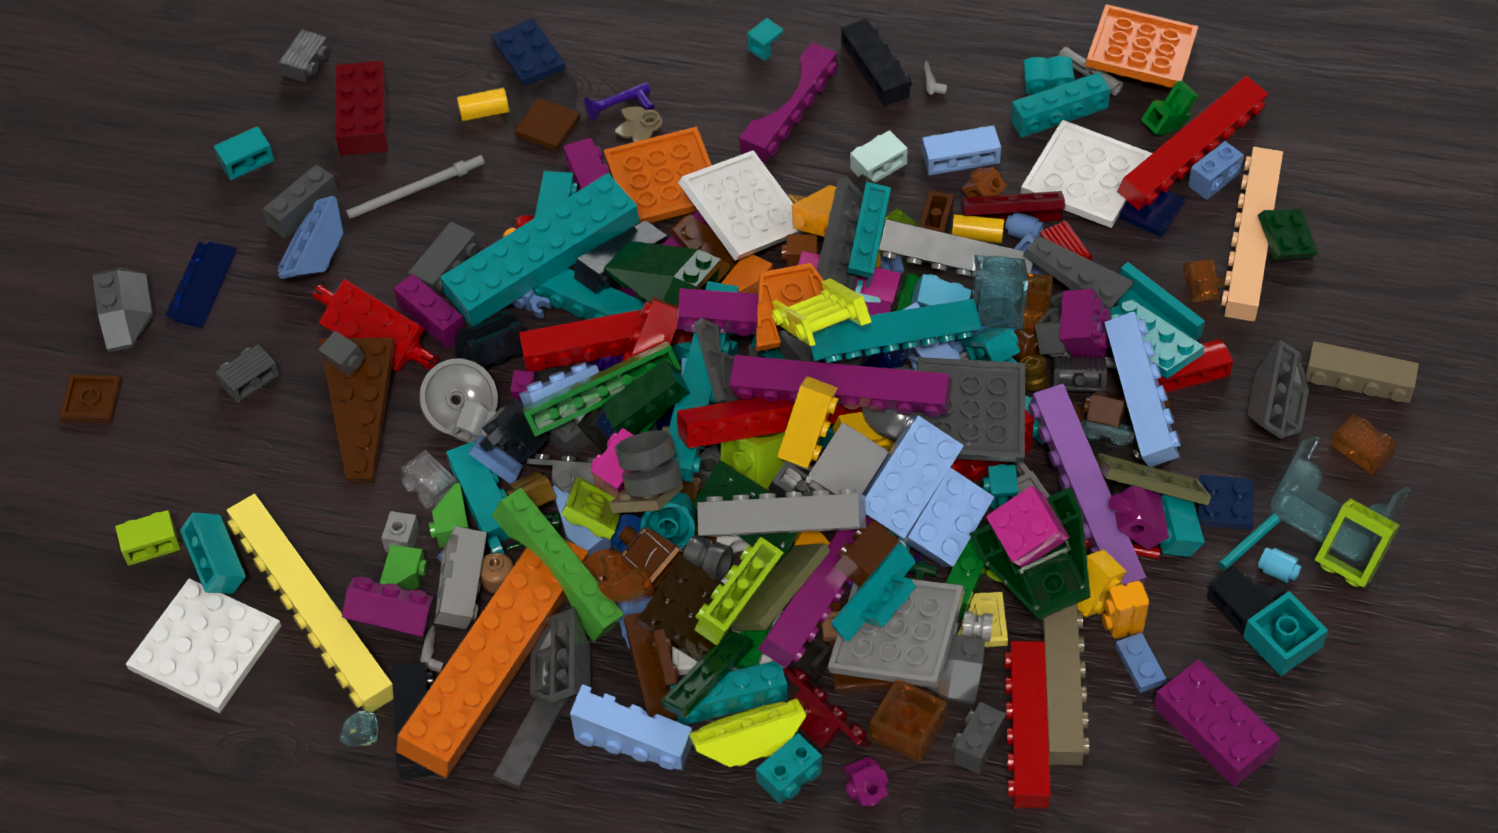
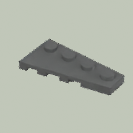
[1024,236,1135,310]

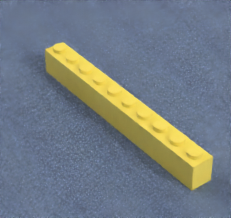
[227,493,393,715]

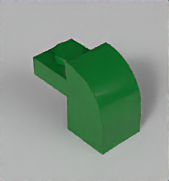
[1141,81,1199,135]

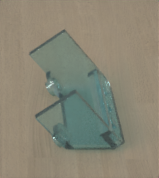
[1271,435,1411,561]

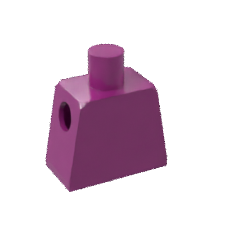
[1108,486,1169,550]

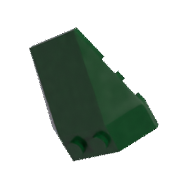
[604,241,730,306]
[969,487,1091,620]

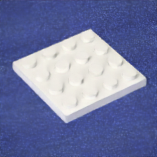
[1021,120,1152,228]
[678,150,805,261]
[126,579,282,713]

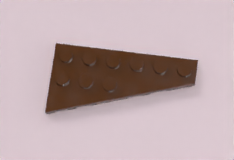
[319,338,396,483]

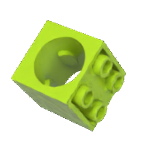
[721,432,786,491]

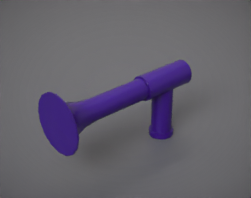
[584,82,655,121]

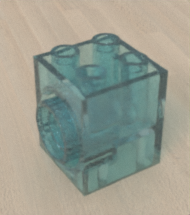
[970,255,1028,329]

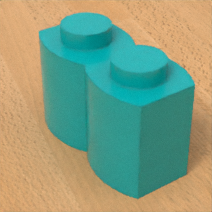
[1023,56,1074,95]

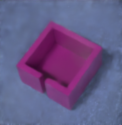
[1059,289,1111,358]

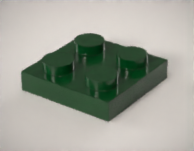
[1258,209,1318,260]

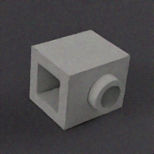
[381,511,420,553]

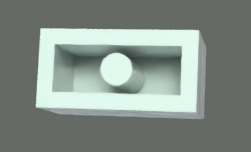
[850,130,907,184]

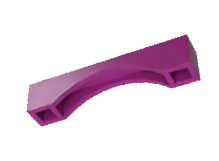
[739,42,838,164]

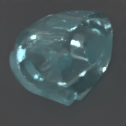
[339,711,378,747]

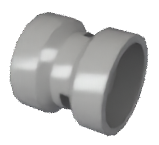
[962,611,993,642]

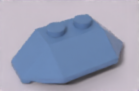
[278,196,343,279]

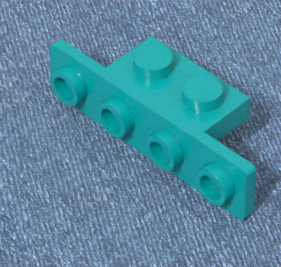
[831,543,917,642]

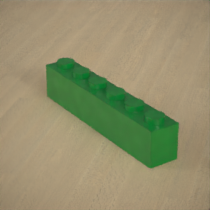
[522,341,681,437]

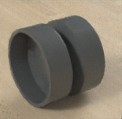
[615,430,682,497]

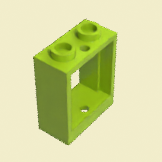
[1315,498,1400,587]

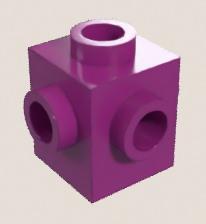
[843,757,889,806]

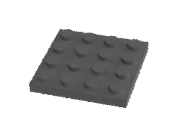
[917,357,1025,463]

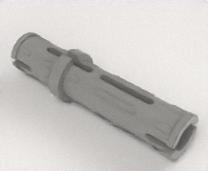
[1059,47,1123,95]

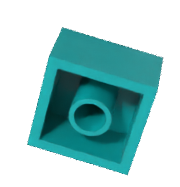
[1243,591,1328,676]

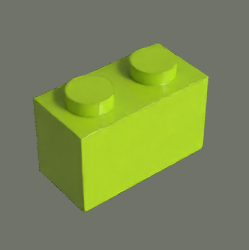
[115,510,181,566]

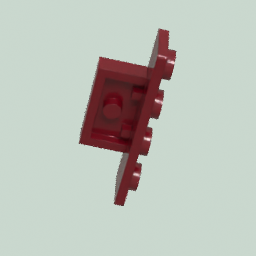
[783,667,871,749]

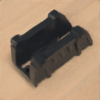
[454,309,528,369]

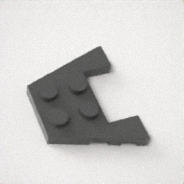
[694,319,766,404]

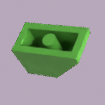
[429,483,469,548]
[380,545,428,591]

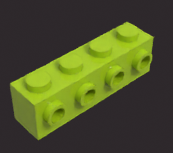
[694,537,784,646]

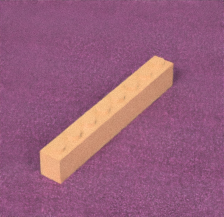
[1221,147,1283,322]

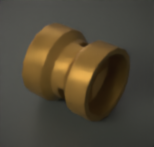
[1020,355,1048,391]

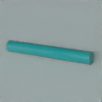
[1218,513,1280,571]

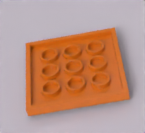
[1085,4,1198,88]
[604,127,712,227]

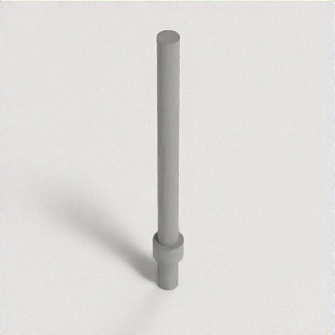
[346,155,485,219]

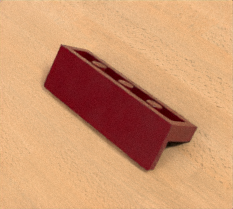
[962,191,1065,224]

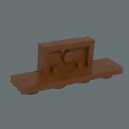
[623,613,678,720]

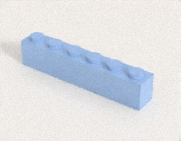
[1105,311,1181,467]

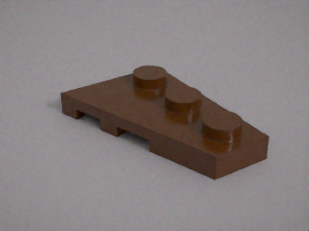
[669,214,740,283]

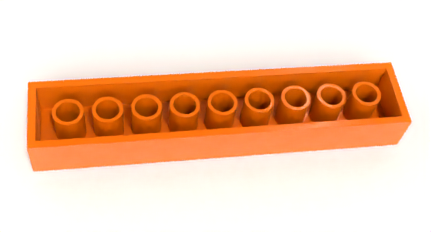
[397,539,589,779]

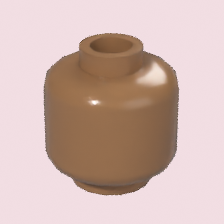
[479,552,514,593]

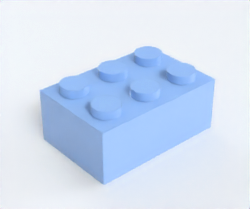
[900,468,994,568]

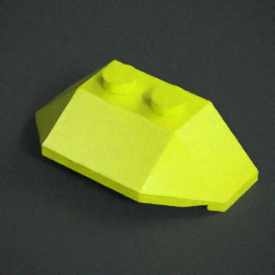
[689,699,806,767]

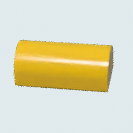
[457,88,509,121]
[952,214,1004,244]

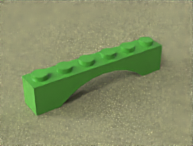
[492,488,624,642]

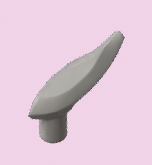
[924,61,947,95]
[420,626,444,673]

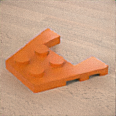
[755,263,824,352]

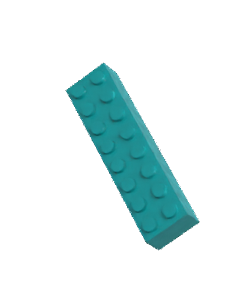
[440,173,639,326]

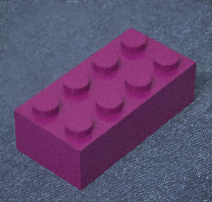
[1154,659,1280,787]

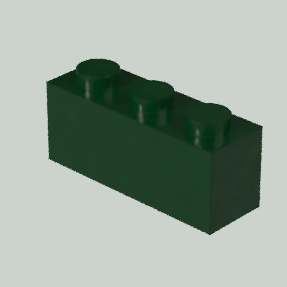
[602,359,690,434]

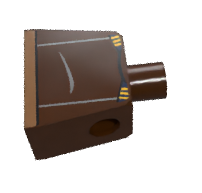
[618,525,684,592]

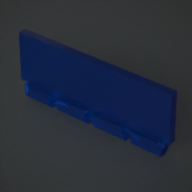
[166,241,237,328]

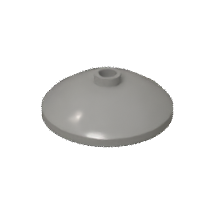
[419,358,498,436]

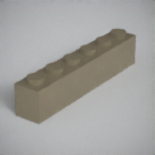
[1042,604,1089,765]

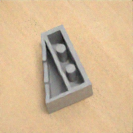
[434,526,487,629]

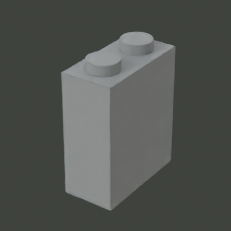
[805,422,889,495]

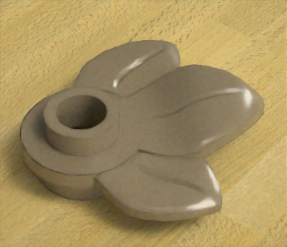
[615,107,662,142]

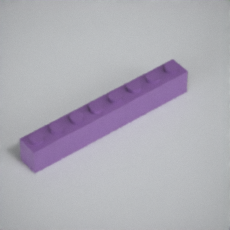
[1029,384,1146,586]

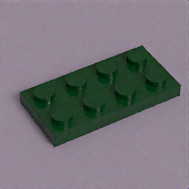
[692,460,802,563]

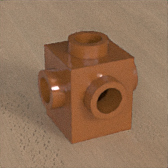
[961,167,1007,197]

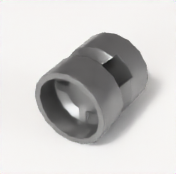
[682,535,733,581]

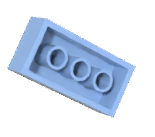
[862,415,964,539]

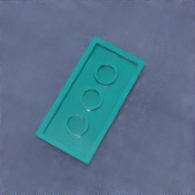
[1110,298,1204,379]

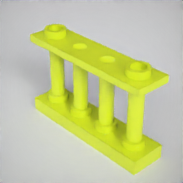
[771,278,871,346]

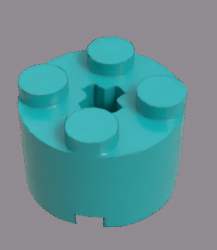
[640,492,697,548]

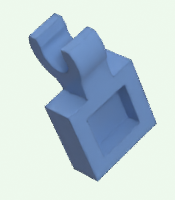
[512,290,551,318]

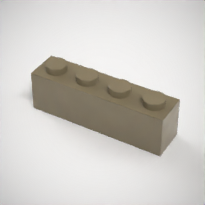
[1306,341,1419,403]

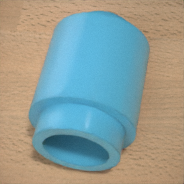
[1258,548,1302,584]

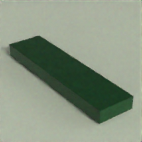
[661,629,754,718]

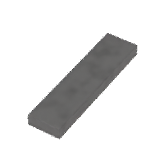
[493,697,571,790]

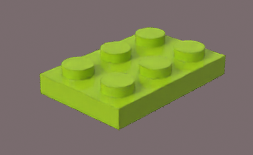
[561,476,620,540]

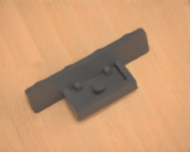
[527,454,596,493]

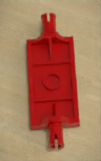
[313,279,438,372]

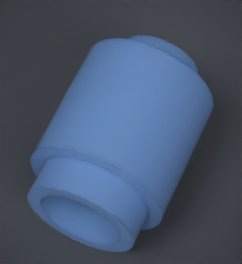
[1005,212,1044,239]

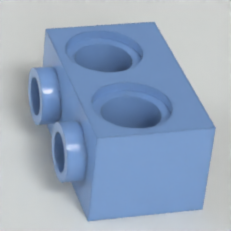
[1188,141,1244,200]

